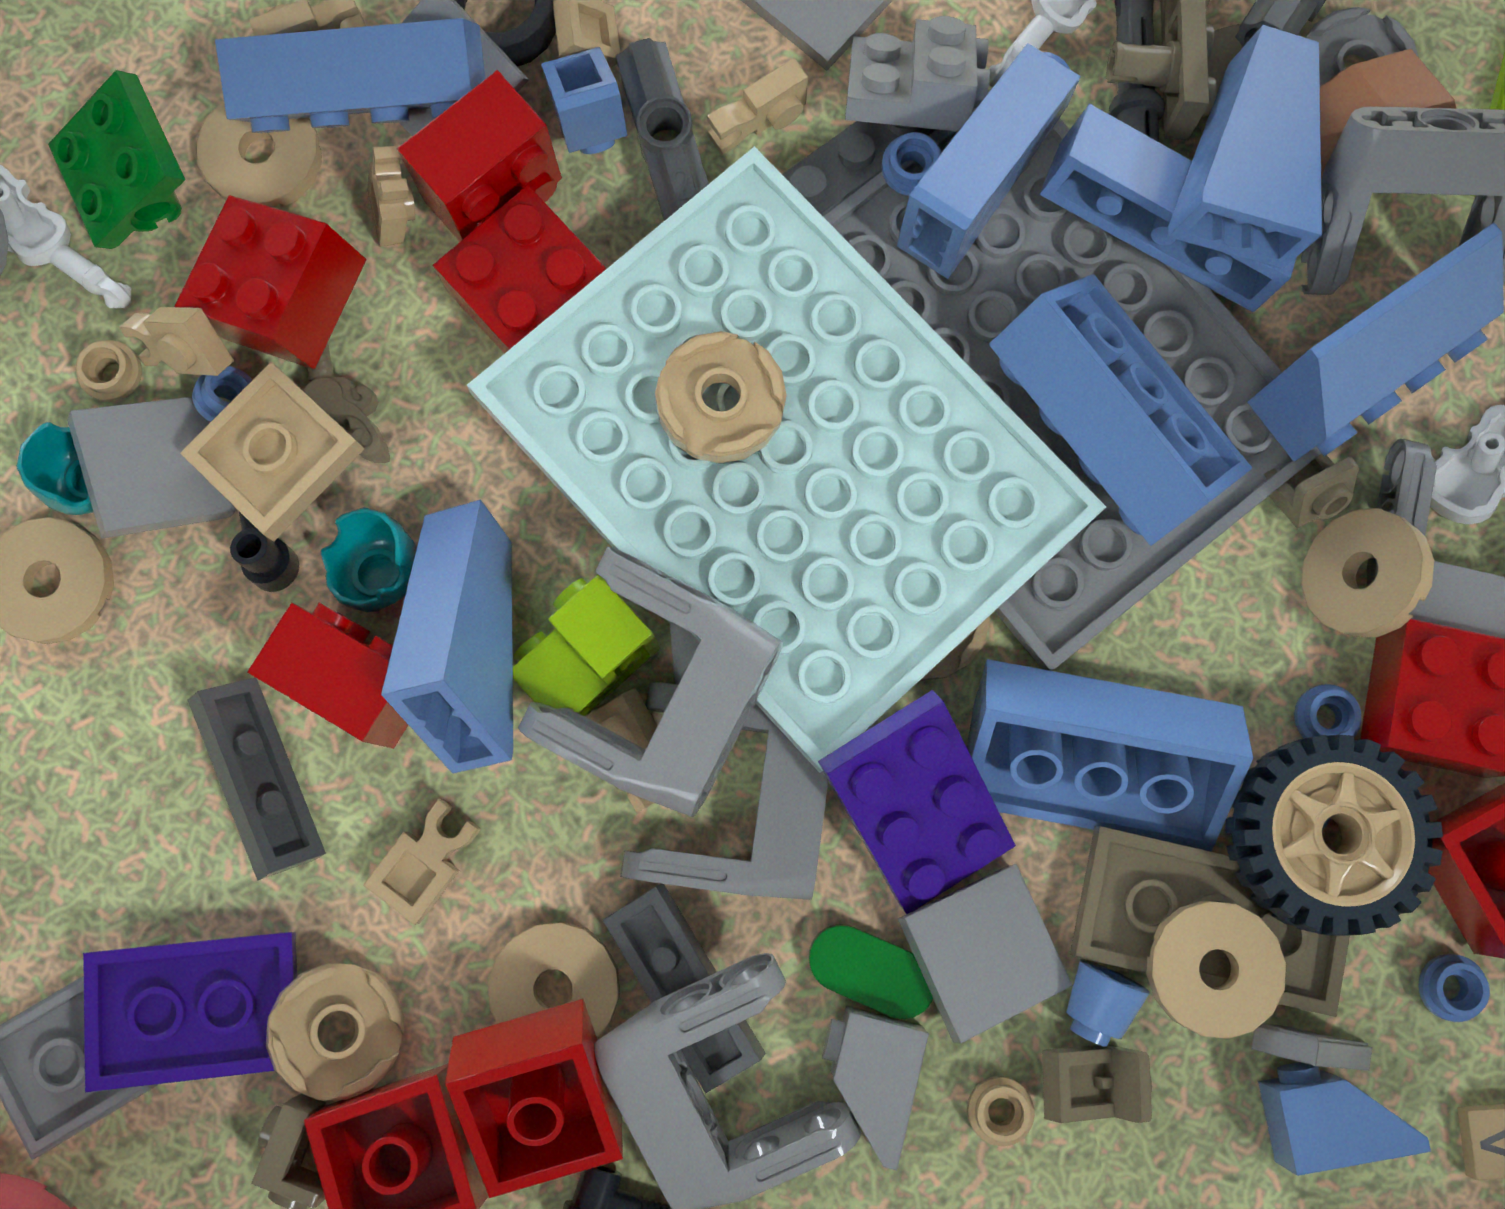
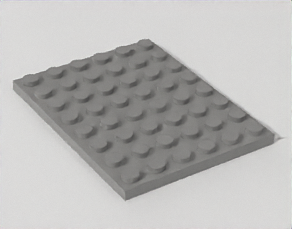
[823,87,1321,671]

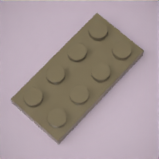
[1070,826,1350,1017]

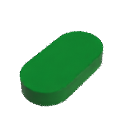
[809,924,933,1019]

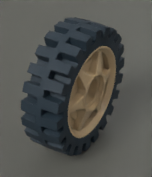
[1225,734,1443,936]

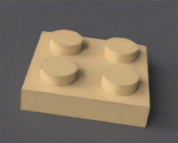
[180,362,365,541]

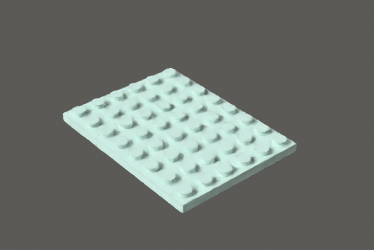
[467,146,1106,773]

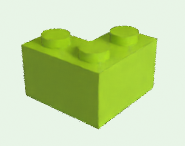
[513,574,661,716]

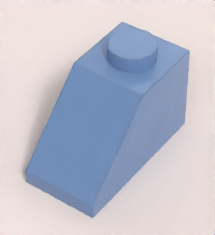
[541,47,628,154]
[1258,1062,1431,1176]

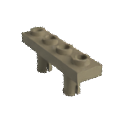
[1106,0,1216,140]

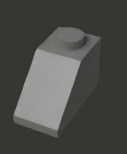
[822,1006,929,1171]

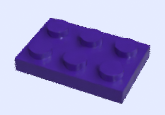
[818,690,1016,914]
[83,932,297,1093]

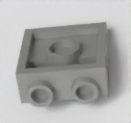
[845,16,990,131]

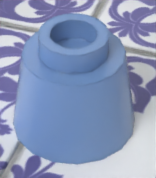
[1066,959,1150,1046]

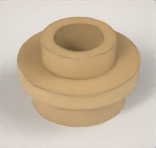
[76,340,142,402]
[967,1076,1035,1146]

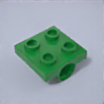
[48,70,186,249]

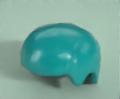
[16,422,94,515]
[321,507,417,613]

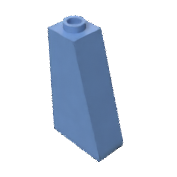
[1168,25,1322,269]
[897,43,1081,279]
[381,499,513,774]

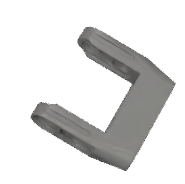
[1301,107,1505,295]
[1367,439,1505,639]
[518,547,783,817]
[620,682,828,900]
[594,953,861,1209]

